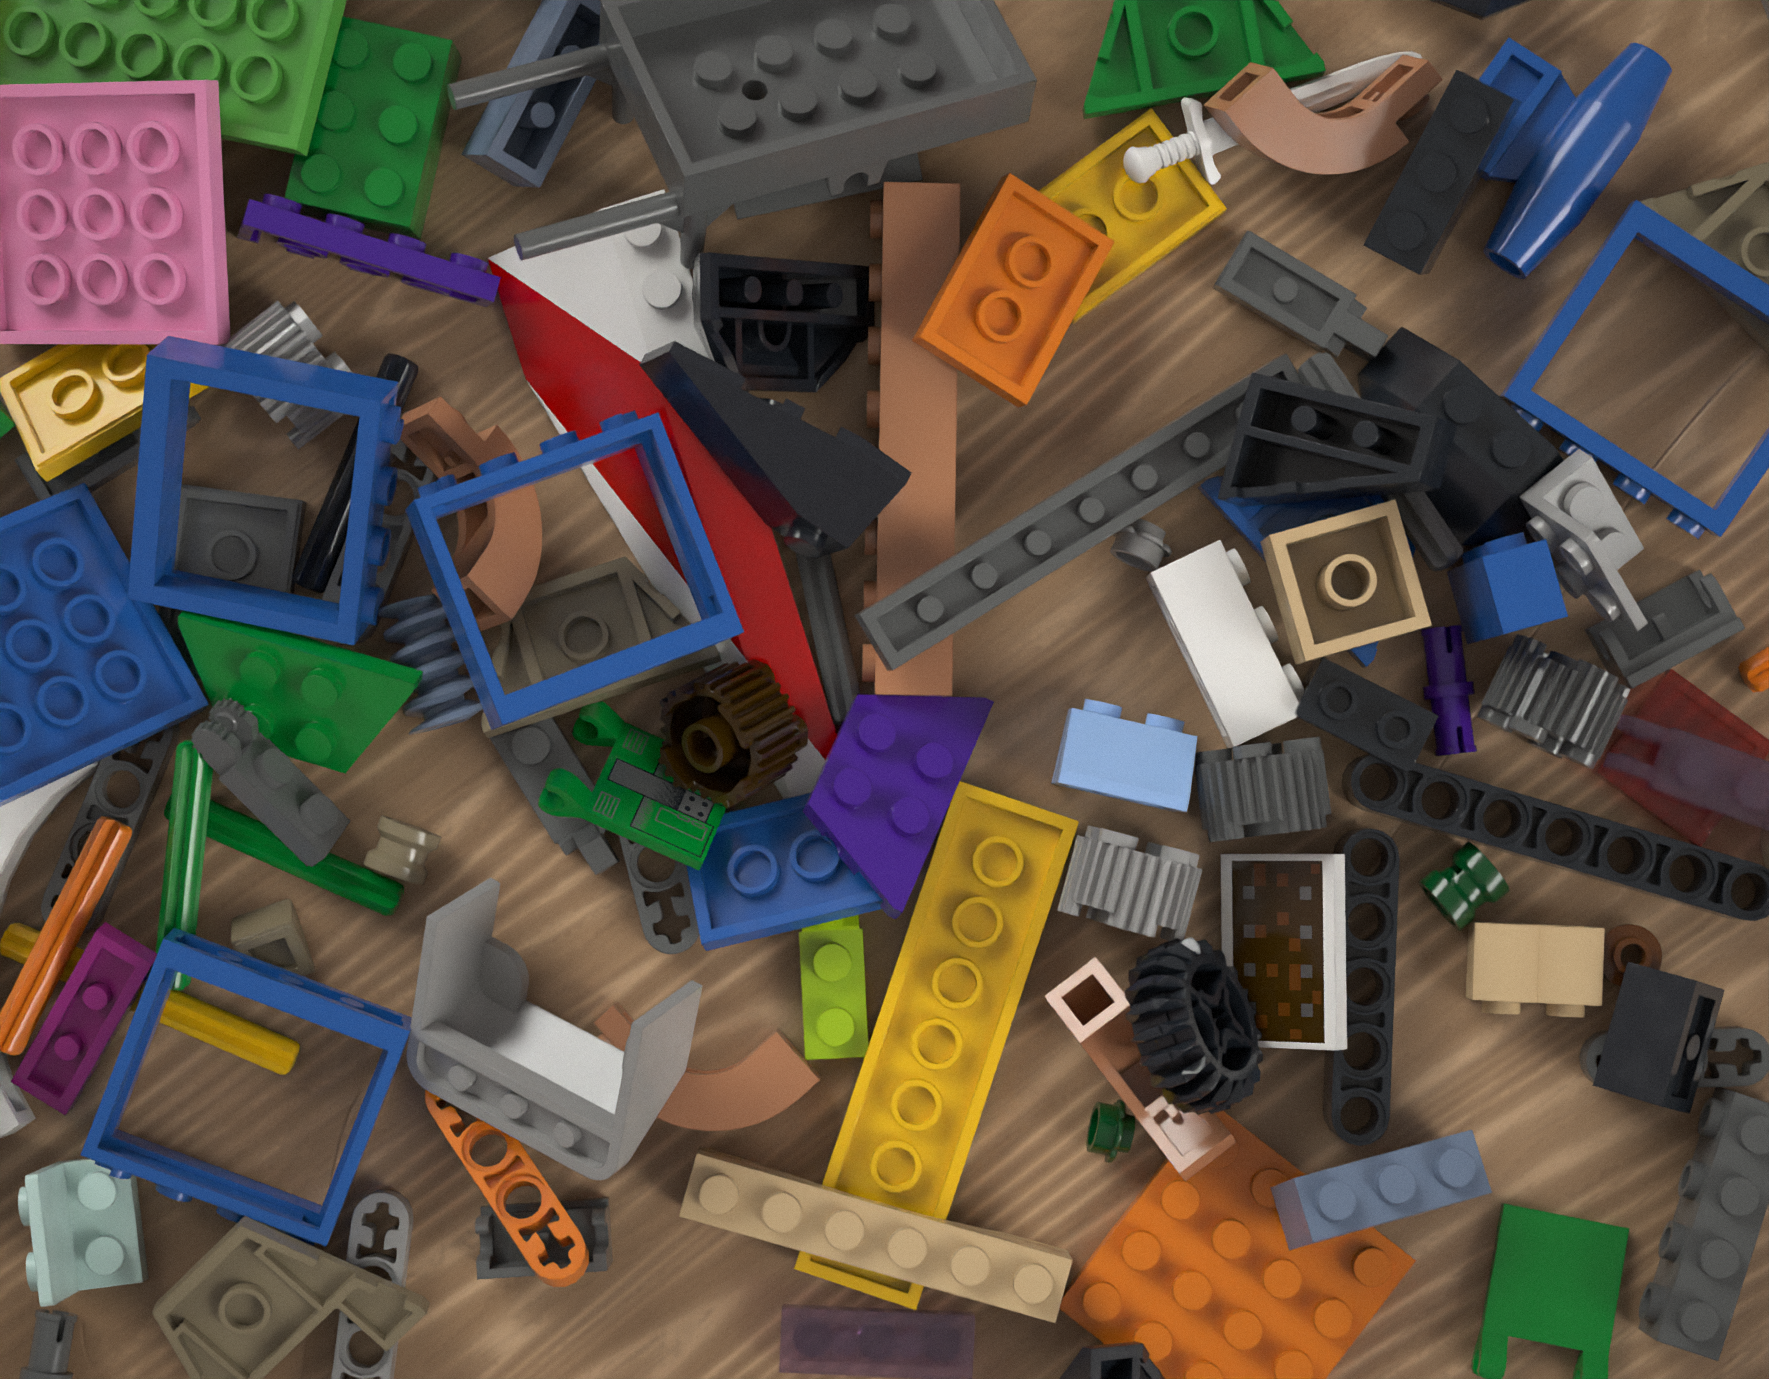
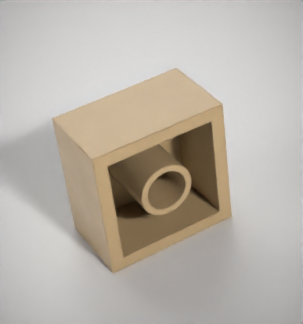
[1260,499,1432,665]

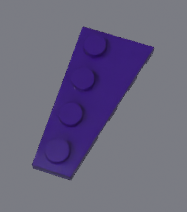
[237,194,501,307]

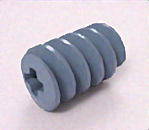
[378,594,483,735]

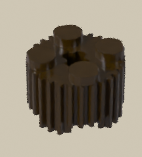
[658,659,808,808]

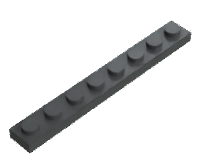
[854,353,1304,671]

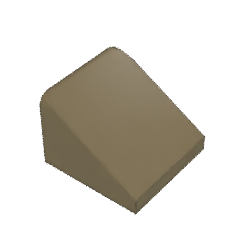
[231,899,315,976]

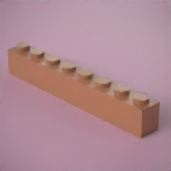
[862,182,960,697]

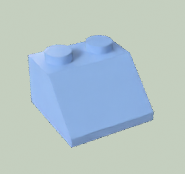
[1051,699,1198,812]

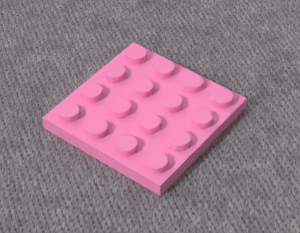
[0,80,230,345]

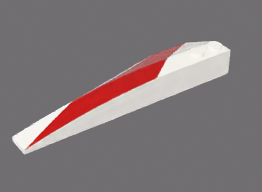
[487,189,837,799]

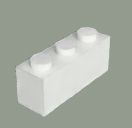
[1145,540,1305,748]

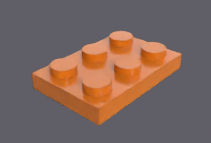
[912,173,1115,408]

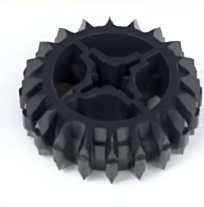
[1125,937,1263,1115]

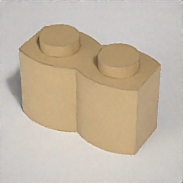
[1466,921,1605,1017]

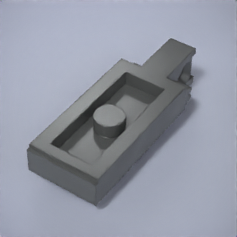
[1213,230,1388,362]
[490,717,620,875]

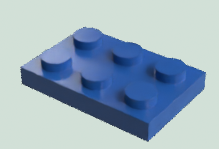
[686,793,883,951]

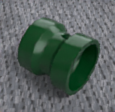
[1418,842,1510,931]

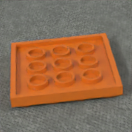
[1059,1111,1416,1379]

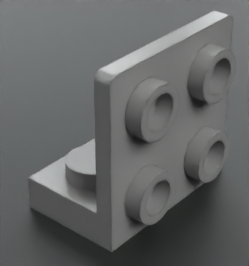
[1519,449,1648,632]

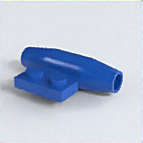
[1479,38,1672,279]

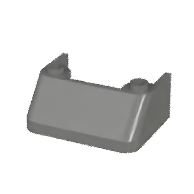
[406,878,703,1180]

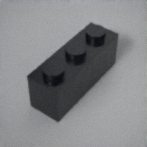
[1364,70,1522,275]

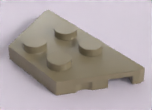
[1641,162,1769,355]
[481,556,722,738]

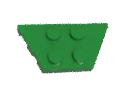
[1082,0,1326,119]
[178,611,423,773]

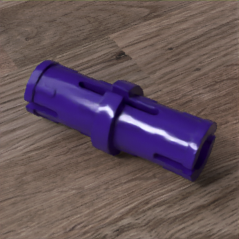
[1421,625,1477,756]

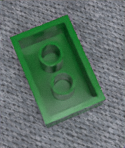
[285,16,462,241]

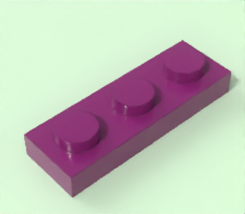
[11,922,157,1116]

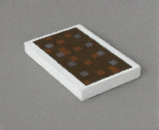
[1221,854,1347,1050]

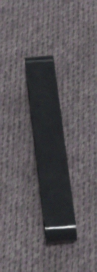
[1342,754,1769,921]

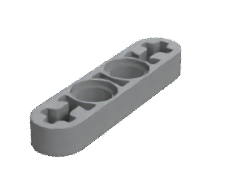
[331,1189,414,1379]

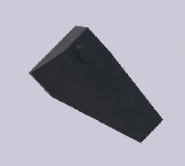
[639,341,912,558]

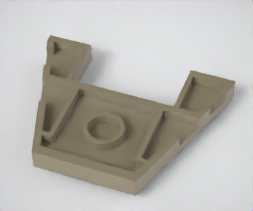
[152,1216,430,1379]

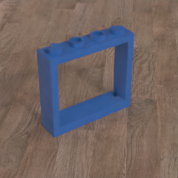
[1500,200,1769,540]
[127,336,404,645]
[405,410,744,730]
[81,928,412,1246]

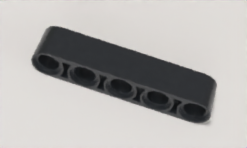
[1323,828,1400,1146]

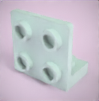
[18,1158,149,1307]

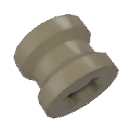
[363,815,442,885]

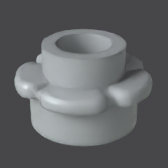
[1110,519,1172,572]

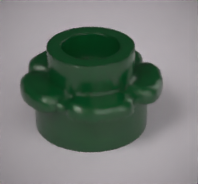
[1086,1100,1135,1163]

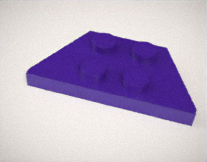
[803,694,994,919]

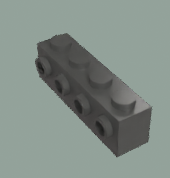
[1638,1087,1769,1361]

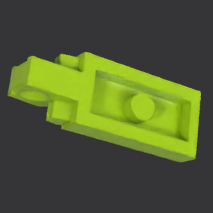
[799,915,869,1060]

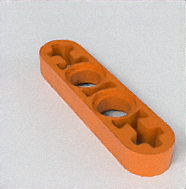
[425,1090,589,1287]

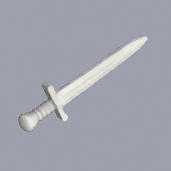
[1123,51,1422,185]

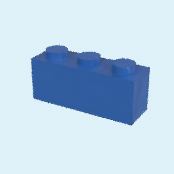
[1447,532,1568,644]

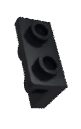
[1295,657,1438,771]

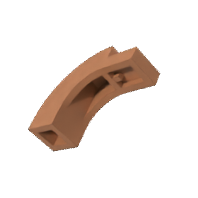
[1204,55,1443,175]
[400,396,542,632]
[1044,957,1236,1181]
[594,1002,821,1131]

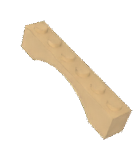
[679,1146,1073,1323]

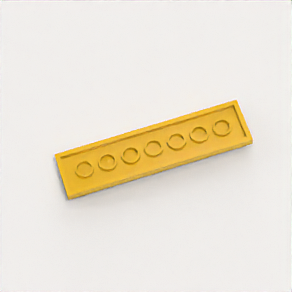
[794,781,1079,1310]

